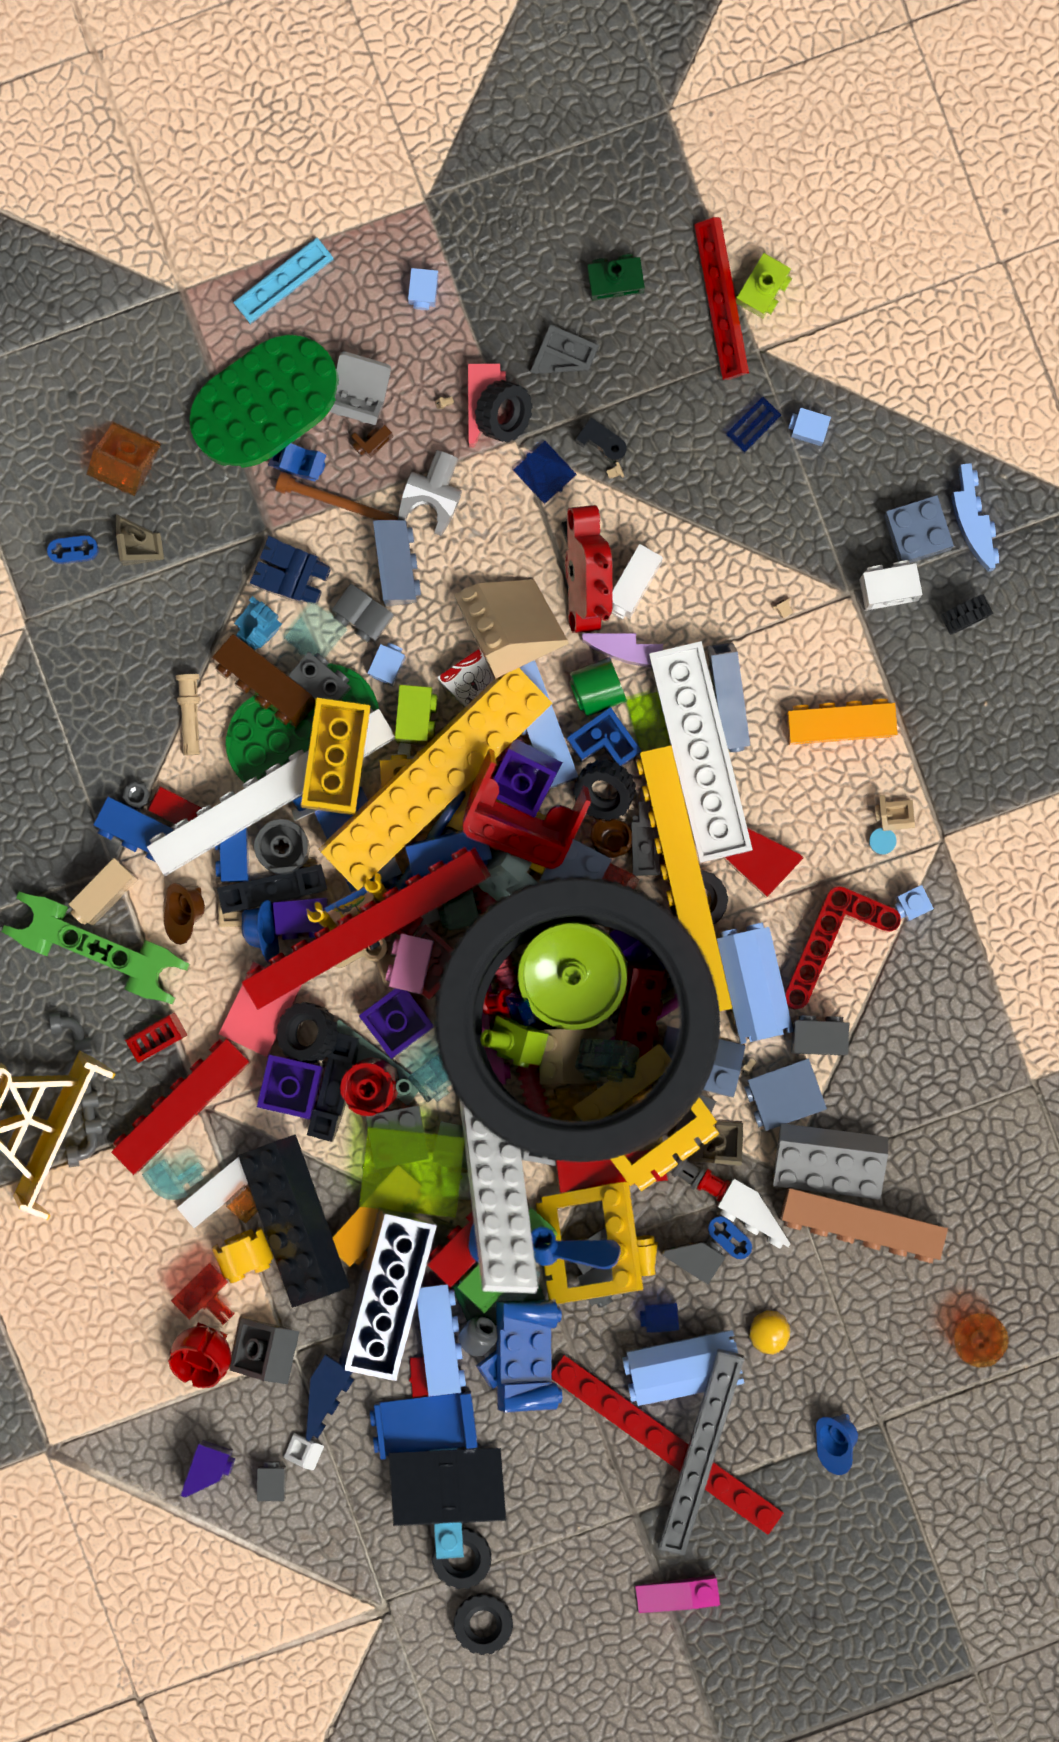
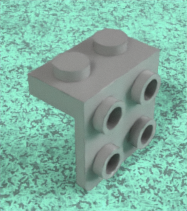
[329,352,391,425]

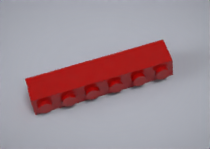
[111,1039,251,1175]

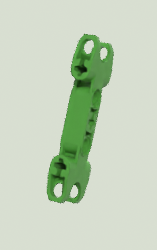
[1,891,190,1005]

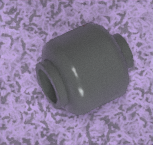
[459,1316,498,1357]

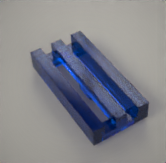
[725,397,782,454]

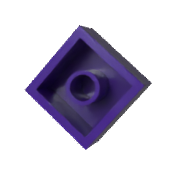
[494,739,563,818]
[359,988,435,1059]
[257,1055,323,1119]

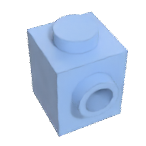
[894,885,934,922]

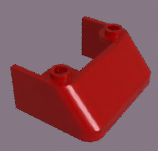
[462,748,591,869]

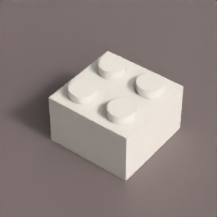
[860,560,922,611]

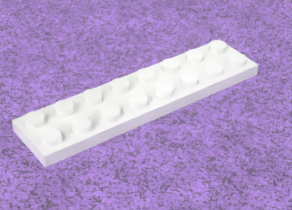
[649,641,752,863]
[459,1099,538,1293]

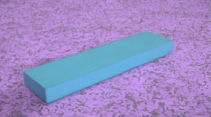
[233,238,334,324]

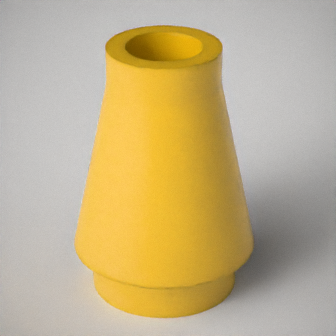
[636,1235,658,1276]

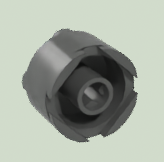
[254,819,310,874]

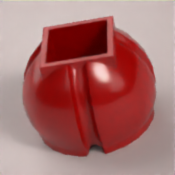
[168,1322,231,1388]

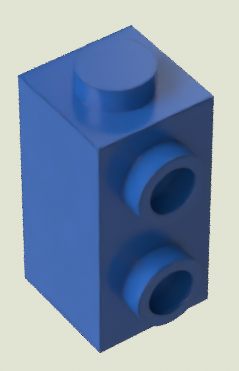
[215,828,250,883]

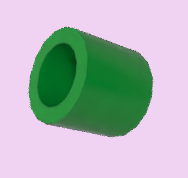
[569,657,627,717]

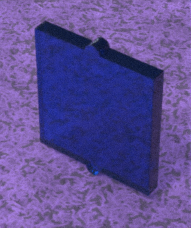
[513,441,577,505]

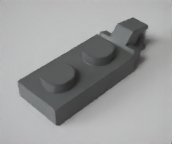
[631,801,660,876]

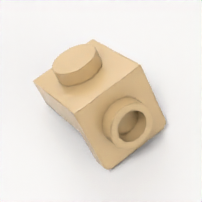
[875,795,915,831]

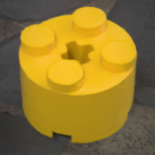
[212,1227,274,1283]

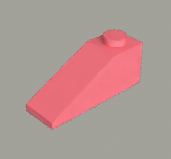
[468,364,506,448]

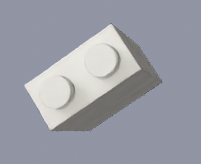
[611,544,663,620]

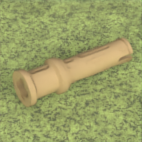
[175,674,201,756]

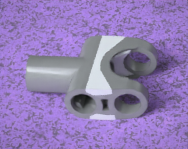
[398,450,462,536]

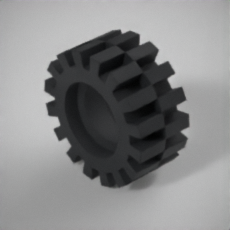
[941,594,993,635]

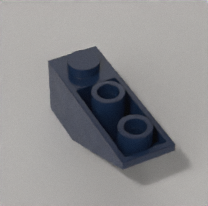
[306,1354,354,1442]

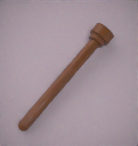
[275,471,398,520]

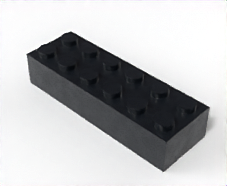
[238,1134,350,1308]

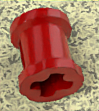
[483,989,516,1016]
[696,1168,731,1202]

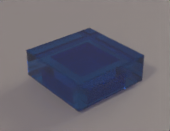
[506,992,535,1027]

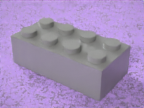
[773,1123,888,1199]

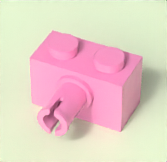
[386,934,434,994]

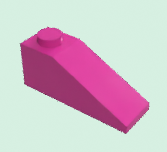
[635,1575,720,1613]

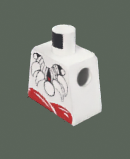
[437,649,494,708]

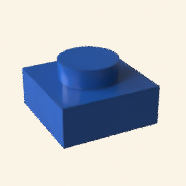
[476,1350,497,1388]

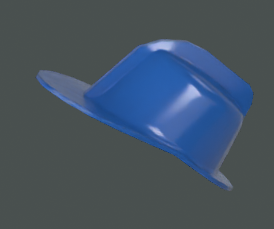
[242,900,279,964]
[816,1413,858,1475]

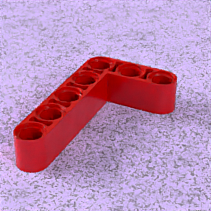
[785,886,901,1010]

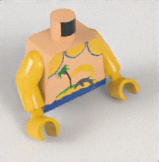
[306,873,387,950]

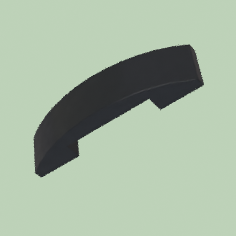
[217,864,327,914]
[307,1032,359,1142]

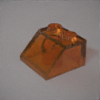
[87,422,161,496]

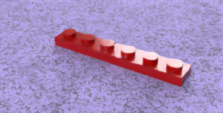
[694,217,749,380]

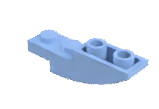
[951,463,999,572]

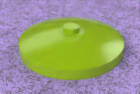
[518,921,627,1030]

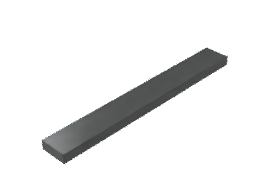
[658,1349,745,1556]

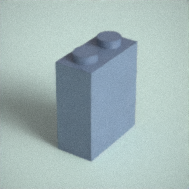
[744,1058,827,1131]

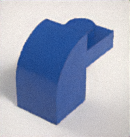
[268,443,326,482]

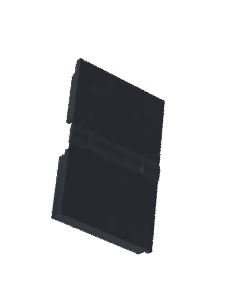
[388,1448,506,1527]

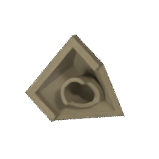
[116,514,164,566]
[687,1121,743,1166]

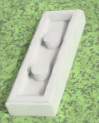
[177,1157,248,1228]

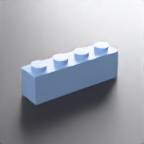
[417,1284,466,1396]

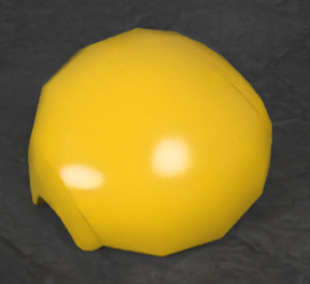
[749,1310,791,1355]

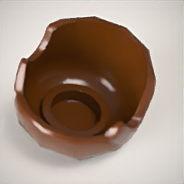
[590,819,632,858]

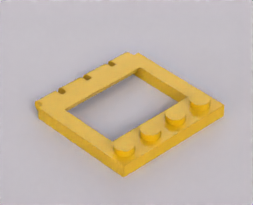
[573,1043,720,1192]
[536,1182,643,1304]

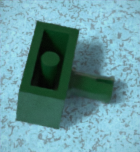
[587,254,645,301]

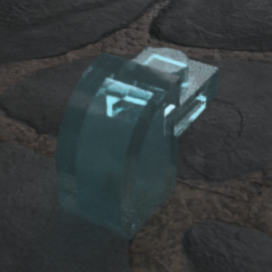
[142,1159,207,1200]

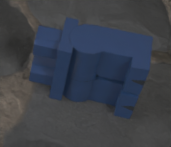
[250,536,331,605]

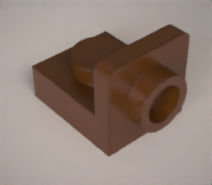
[351,425,393,459]

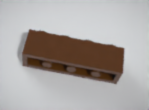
[212,634,316,728]

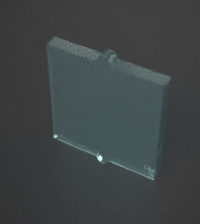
[284,604,348,658]

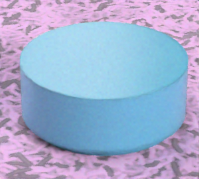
[869,828,896,855]

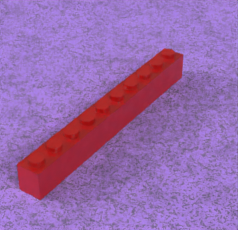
[241,847,491,1010]

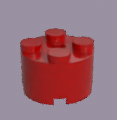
[340,1057,400,1116]

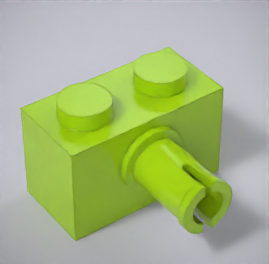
[736,253,792,319]
[481,1016,549,1067]

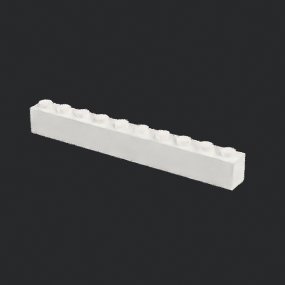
[147,709,395,876]

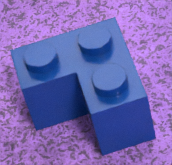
[567,707,642,767]

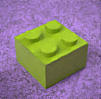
[395,685,438,745]

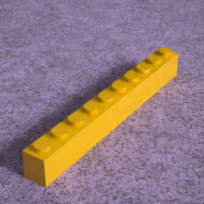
[636,745,732,1011]

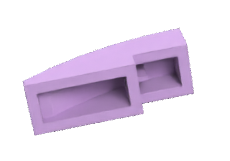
[582,633,663,668]

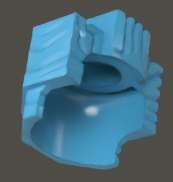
[234,596,282,650]

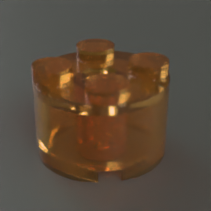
[951,1312,1008,1368]

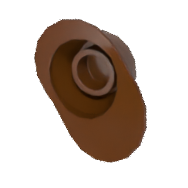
[164,883,205,945]

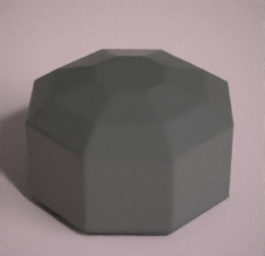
[123,782,150,808]

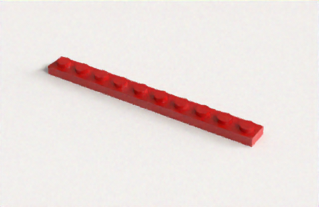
[552,1355,784,1535]

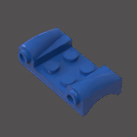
[496,1299,563,1412]

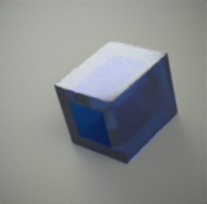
[640,1302,679,1333]

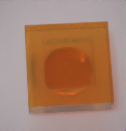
[226,1185,258,1224]

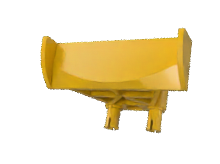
[0,1051,116,1220]

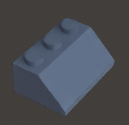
[373,520,421,607]
[658,1026,746,1098]

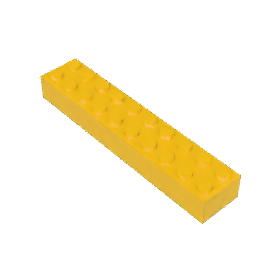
[318,668,553,891]

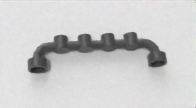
[49,1012,103,1167]

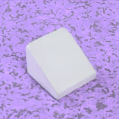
[283,1433,324,1470]

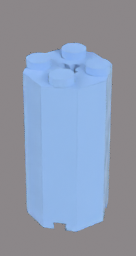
[717,923,794,1044]
[622,1329,744,1406]

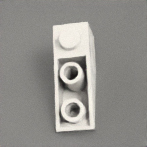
[717,1178,790,1249]

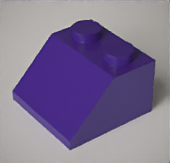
[181,1440,236,1498]

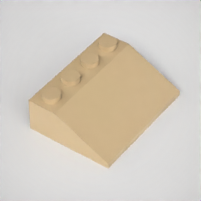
[454,579,569,678]

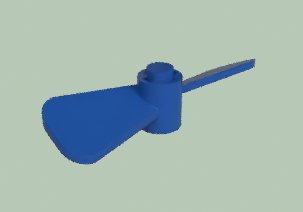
[469,1224,621,1269]

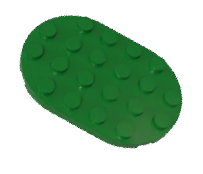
[190,335,339,468]
[226,663,379,783]

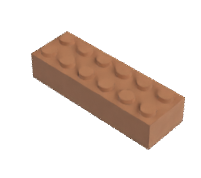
[779,1188,948,1264]

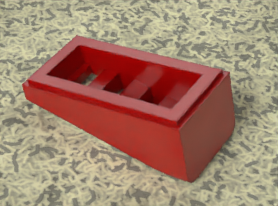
[125,1013,187,1063]

